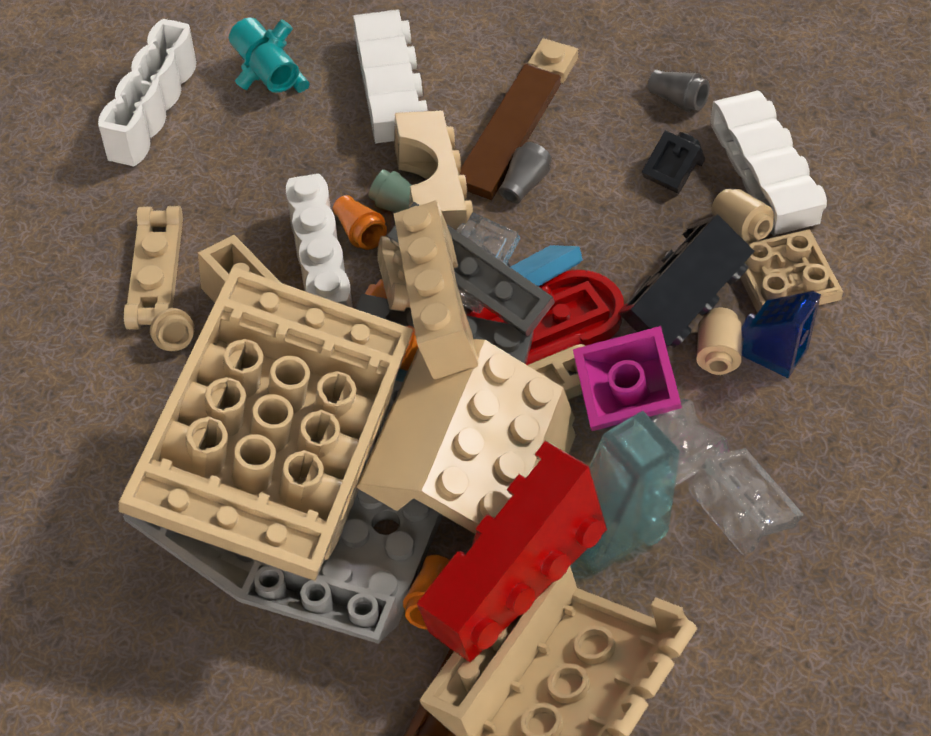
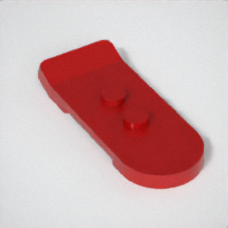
[466,270,624,365]

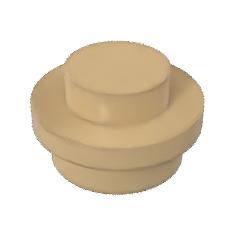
[150,308,195,351]

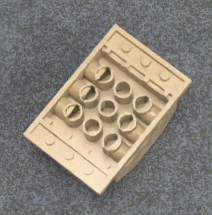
[119,266,413,581]

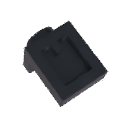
[641,130,705,194]

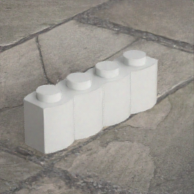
[353,10,428,144]
[98,19,196,166]
[710,91,827,236]
[286,173,353,308]

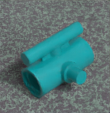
[229,17,310,93]

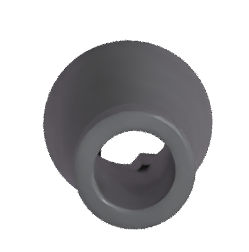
[648,70,710,112]
[499,142,552,204]

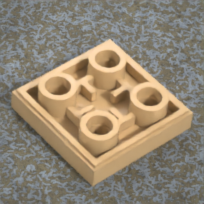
[740,229,843,319]

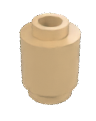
[711,189,774,243]
[696,307,742,375]

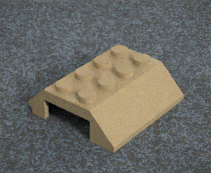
[356,339,576,534]
[419,567,697,736]

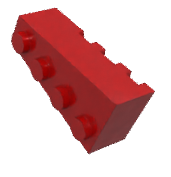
[416,440,607,663]

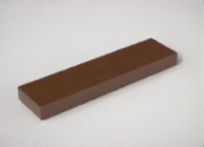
[460,63,561,200]

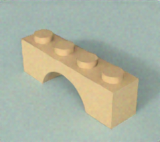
[394,111,473,236]
[394,200,479,380]

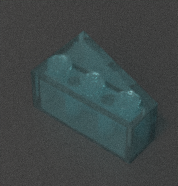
[579,411,680,575]

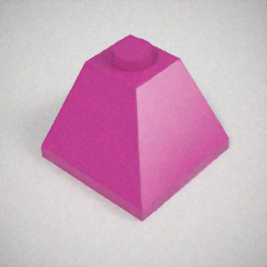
[573,326,682,431]

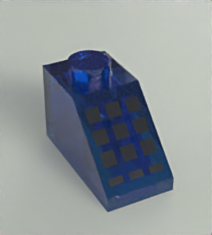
[741,291,821,378]

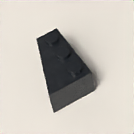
[618,214,755,348]

